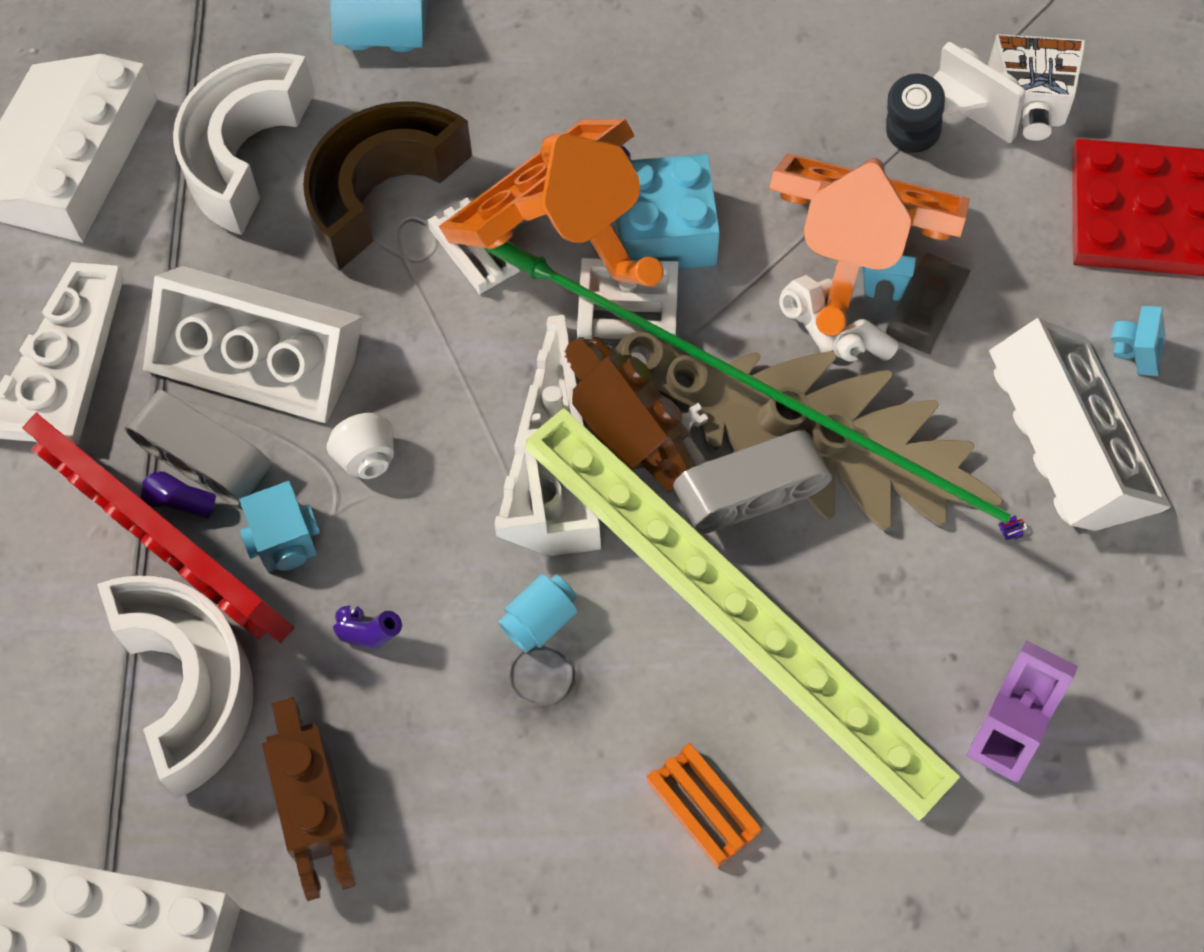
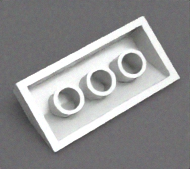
[143,266,363,423]
[989,318,1171,531]

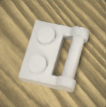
[577,258,678,346]

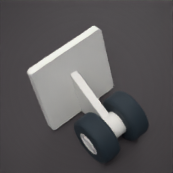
[886,42,1026,153]

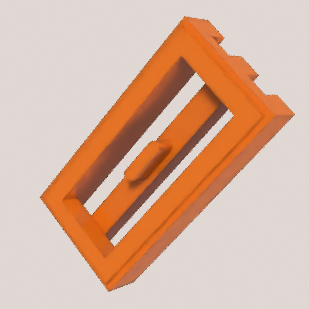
[646,743,762,869]

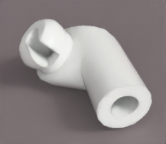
[832,319,898,362]

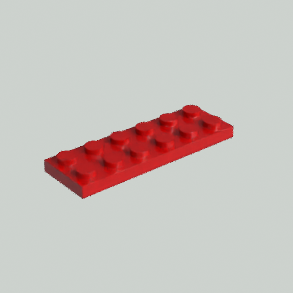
[22,412,295,643]

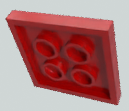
[1072,138,1204,276]

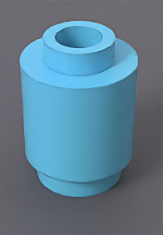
[498,574,578,653]

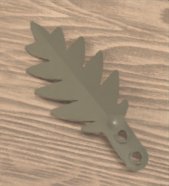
[615,332,1002,530]

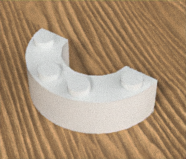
[173,53,315,235]
[97,576,254,799]

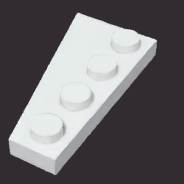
[0,262,124,445]

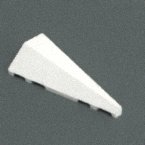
[495,315,601,557]

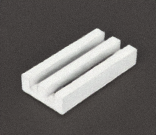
[427,198,520,295]

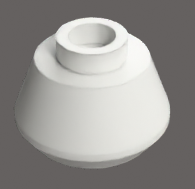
[326,413,394,479]

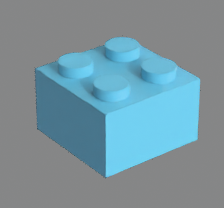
[616,154,720,269]

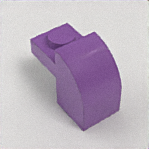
[966,640,1078,783]

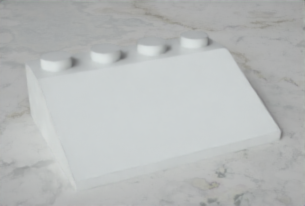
[0,54,157,243]

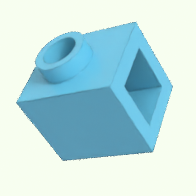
[239,481,320,573]

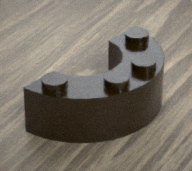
[303,101,472,271]

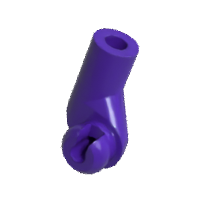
[141,471,216,519]
[333,605,403,650]

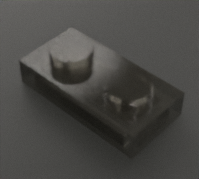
[886,252,971,355]

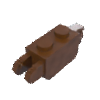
[564,336,696,492]
[262,697,356,902]

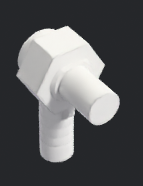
[779,275,834,353]

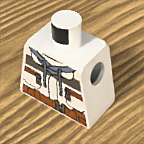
[988,34,1084,141]

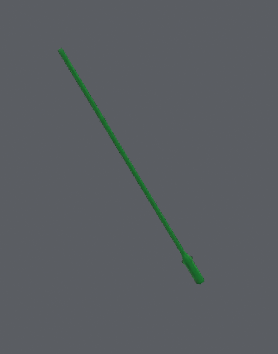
[485,241,1012,524]

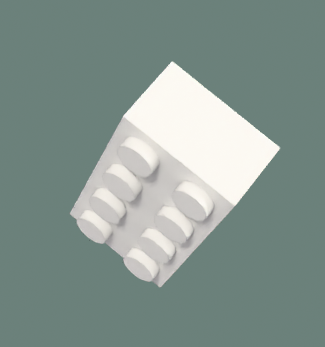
[0,851,240,952]

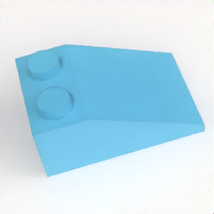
[330,0,428,52]

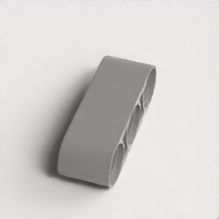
[124,390,272,507]
[673,430,832,534]

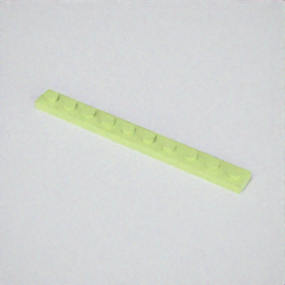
[525,408,960,821]

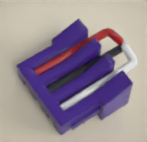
[998,515,1027,540]

